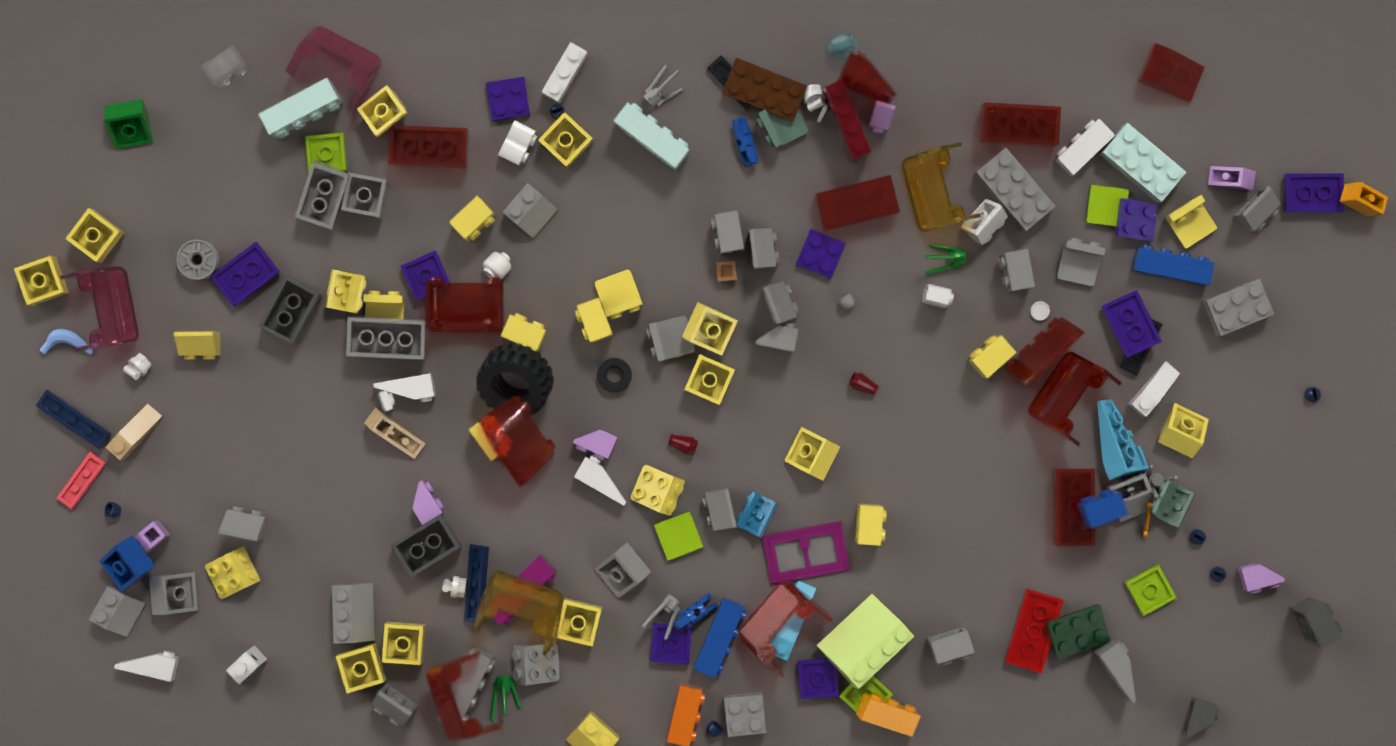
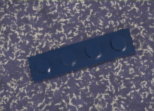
[35,390,111,449]
[464,544,489,623]

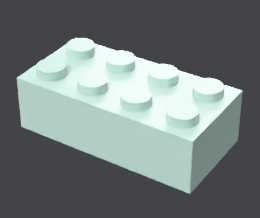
[258,78,343,139]
[614,102,689,171]
[1099,123,1186,203]

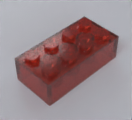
[979,102,1061,147]
[388,125,469,169]
[815,175,900,232]
[1053,468,1095,546]

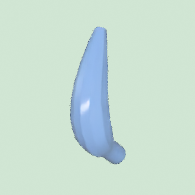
[40,329,93,355]

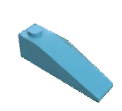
[1097,399,1149,480]
[751,581,816,661]

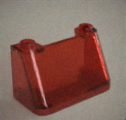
[425,277,505,332]
[478,396,556,488]

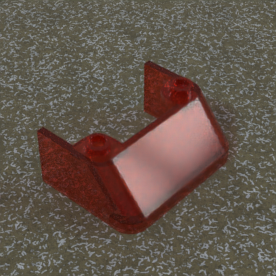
[1028,352,1122,447]
[738,580,832,678]
[426,650,505,741]

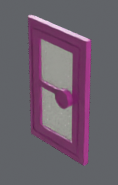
[762,521,850,585]

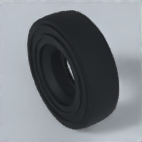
[597,358,632,392]

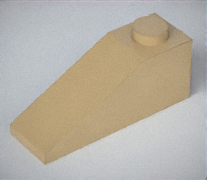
[105,403,163,460]
[364,407,426,459]

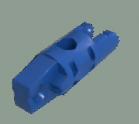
[732,117,759,167]
[672,593,719,630]

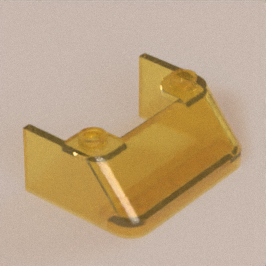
[902,142,981,232]
[474,571,564,656]

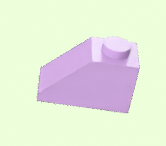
[868,101,895,134]
[1208,166,1256,190]

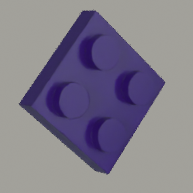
[486,77,530,121]
[1115,198,1158,242]
[796,229,846,279]
[401,250,452,301]
[651,623,692,664]
[797,658,839,699]

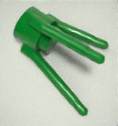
[925,243,966,275]
[490,676,521,721]

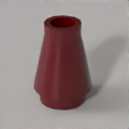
[849,372,879,395]
[668,434,698,455]

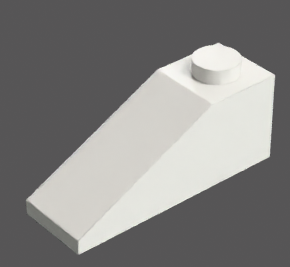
[1128,361,1180,417]
[373,373,436,403]
[574,455,626,505]
[114,651,180,682]

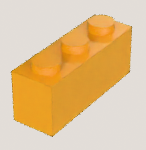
[856,693,921,737]

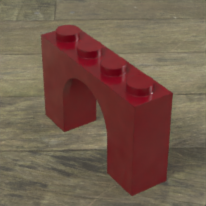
[823,80,871,163]

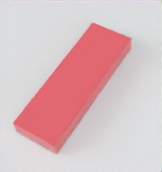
[56,452,107,510]

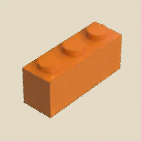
[667,683,705,746]

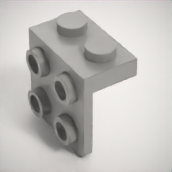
[1057,238,1106,286]
[646,316,695,362]
[512,643,560,685]

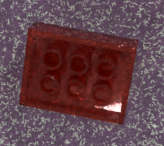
[836,51,896,104]
[1004,317,1084,387]

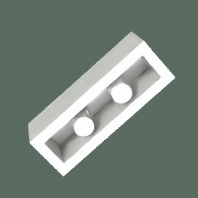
[542,42,588,104]
[1055,119,1115,177]

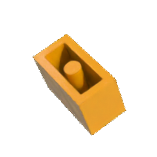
[1340,182,1388,217]

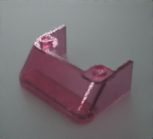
[285,26,381,109]
[60,266,139,352]

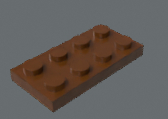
[722,58,807,122]

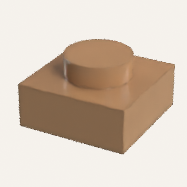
[716,261,737,282]

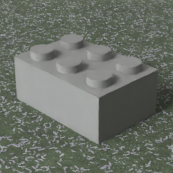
[1202,279,1274,336]

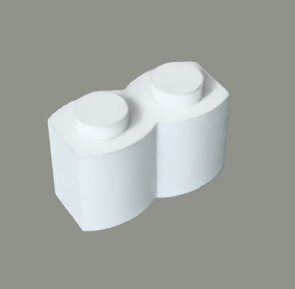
[498,121,538,166]
[922,284,954,308]

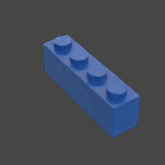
[1131,245,1215,286]
[693,596,747,678]

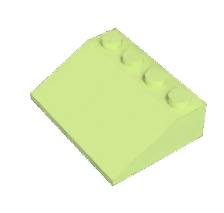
[816,594,915,689]

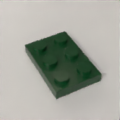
[1045,604,1110,659]

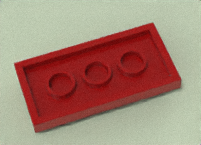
[1004,588,1064,673]

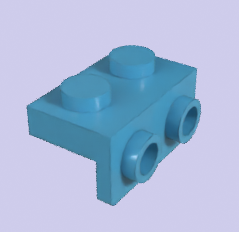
[736,491,778,538]

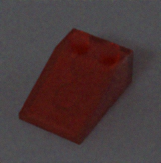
[1137,43,1205,103]

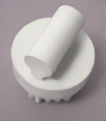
[803,84,825,112]
[123,353,152,380]
[442,576,467,598]

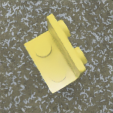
[1165,195,1217,249]

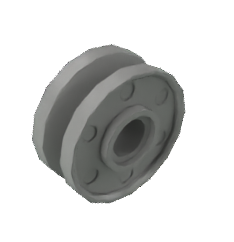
[176,239,220,280]

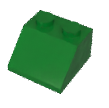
[104,99,153,149]

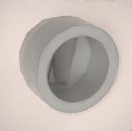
[838,293,855,309]

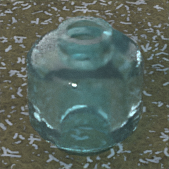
[828,30,858,59]

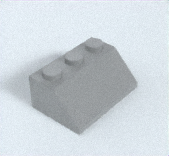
[295,160,349,230]
[332,583,375,644]

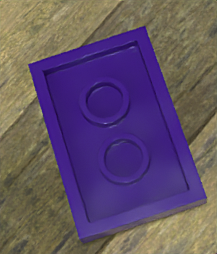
[1284,173,1344,212]
[210,242,280,307]
[1102,290,1162,358]

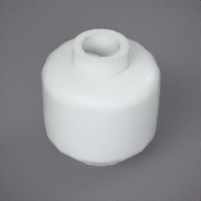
[483,252,511,280]

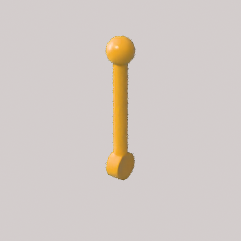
[1142,502,1153,538]

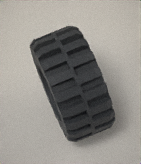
[476,343,554,419]

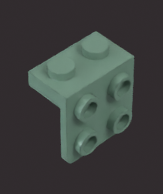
[756,110,808,149]
[1151,480,1196,529]

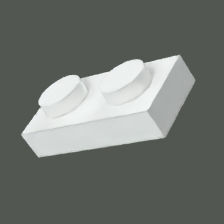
[378,390,395,413]

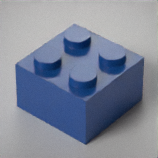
[1077,489,1128,528]
[99,535,155,592]

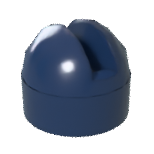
[550,104,565,120]
[1304,387,1321,402]
[104,502,122,518]
[1189,529,1206,545]
[1210,566,1226,582]
[706,720,723,737]

